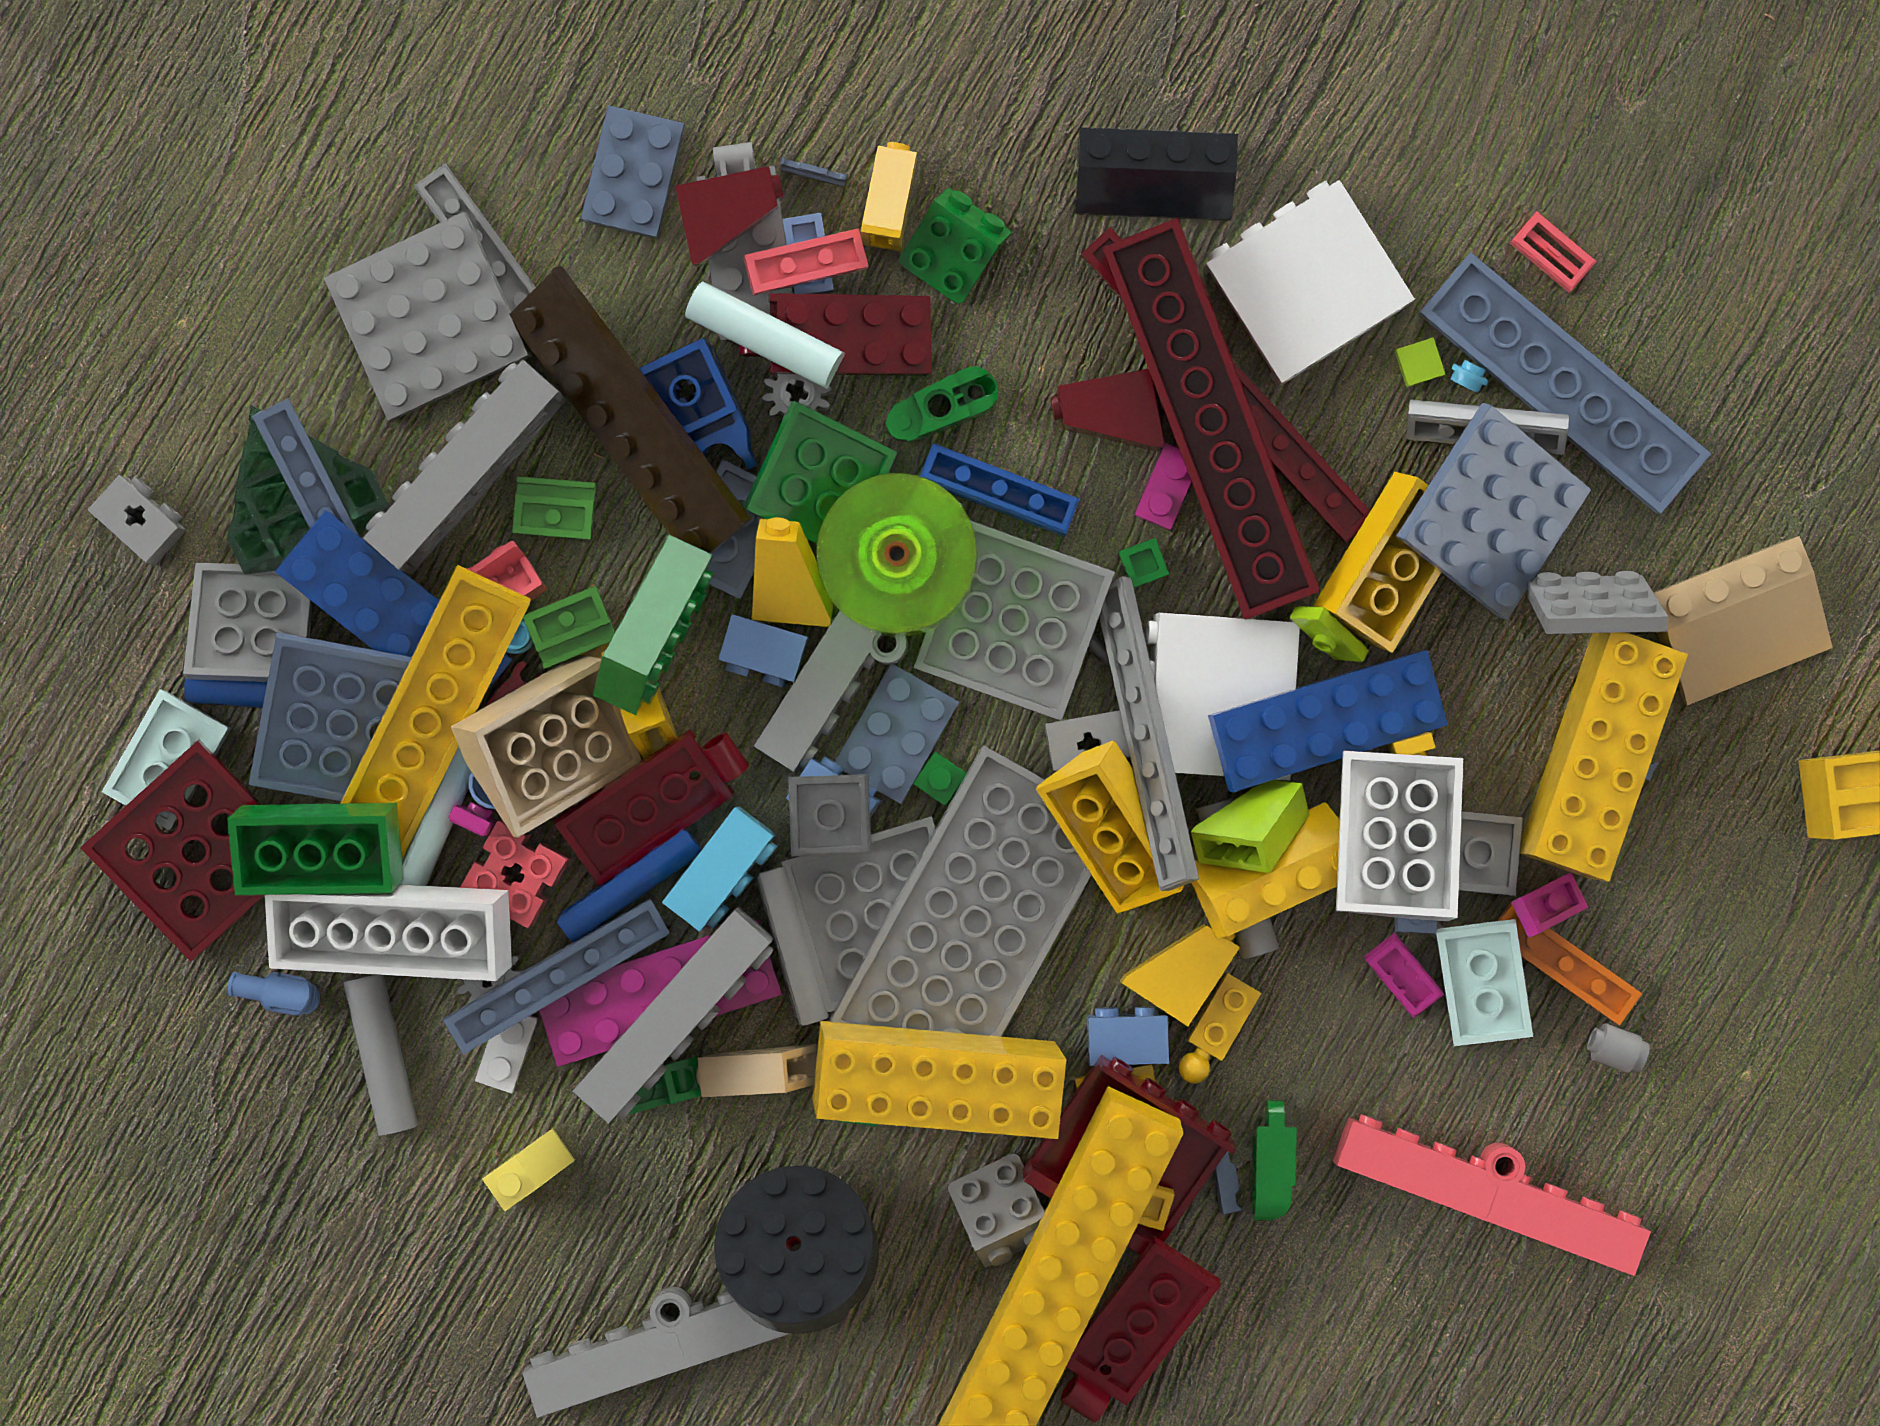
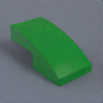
[628,1056,701,1114]

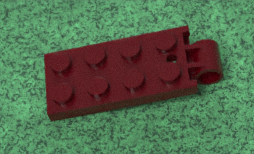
[739,293,932,376]
[554,729,749,886]
[1060,1237,1221,1423]

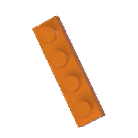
[1497,902,1642,1026]

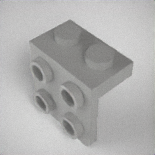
[948,1154,1045,1268]

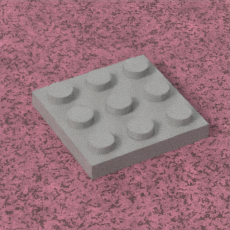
[183,563,313,682]
[1525,571,1668,634]

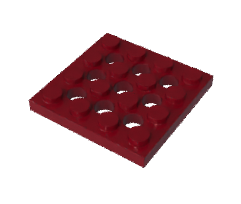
[80,739,264,962]

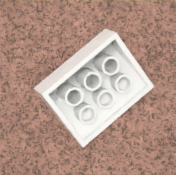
[1336,751,1463,921]

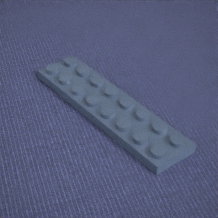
[1418,252,1711,515]

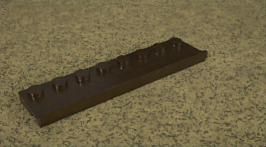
[509,266,751,554]

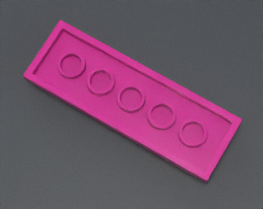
[539,919,783,1067]

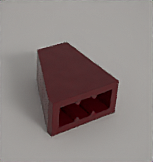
[675,166,784,267]
[1050,369,1165,451]

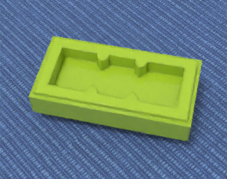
[1290,606,1368,662]

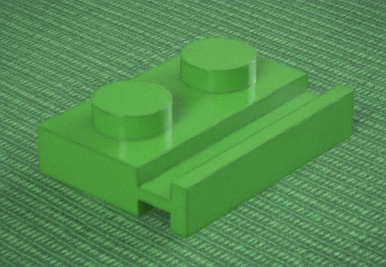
[512,476,597,540]
[523,586,615,669]

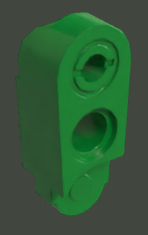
[886,366,999,443]
[1251,1100,1297,1221]

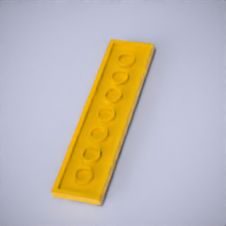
[340,565,531,859]

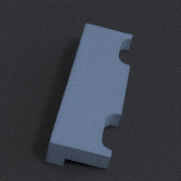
[781,158,847,187]
[1213,1151,1242,1214]

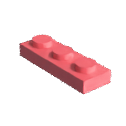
[743,228,869,296]

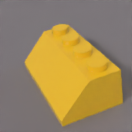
[1036,740,1184,914]
[1191,802,1340,938]

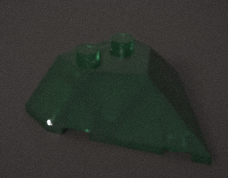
[227,405,389,574]

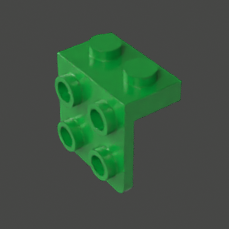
[899,188,1012,303]

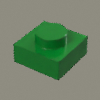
[1118,538,1169,588]
[913,752,967,806]

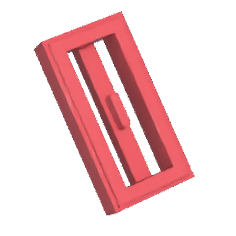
[1510,211,1597,293]

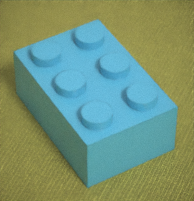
[662,806,777,931]

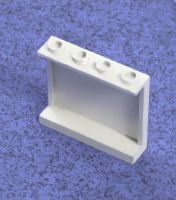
[1203,180,1415,388]
[1145,613,1300,780]

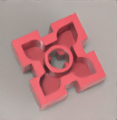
[460,820,572,928]

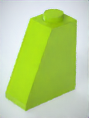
[1191,780,1309,873]

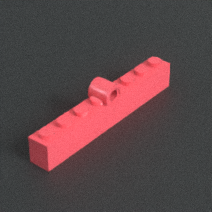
[1332,1114,1651,1276]

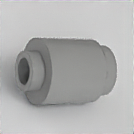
[1587,1023,1650,1073]

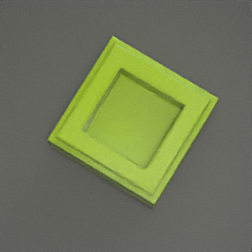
[1394,337,1446,388]

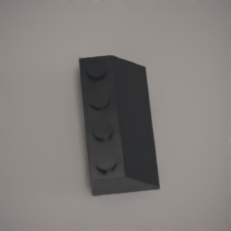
[1075,127,1238,221]

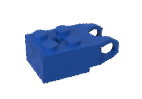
[639,338,758,469]

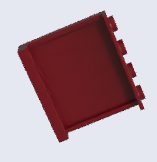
[1022,1055,1236,1255]

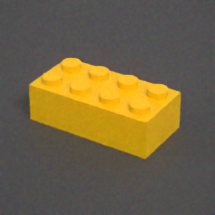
[1313,472,1441,653]

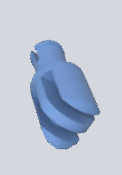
[227,972,320,1015]

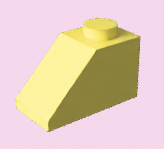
[482,1128,575,1211]

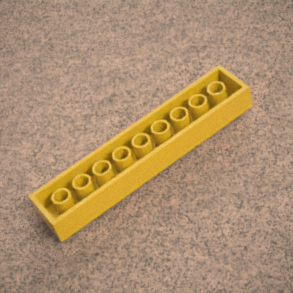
[938,1086,1184,1426]

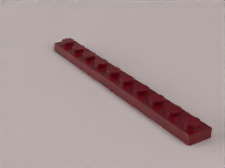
[1081,227,1370,543]

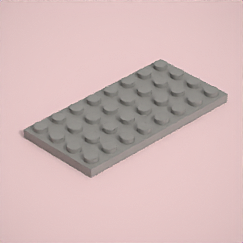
[829,745,1091,1037]

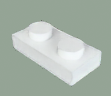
[475,1015,539,1094]

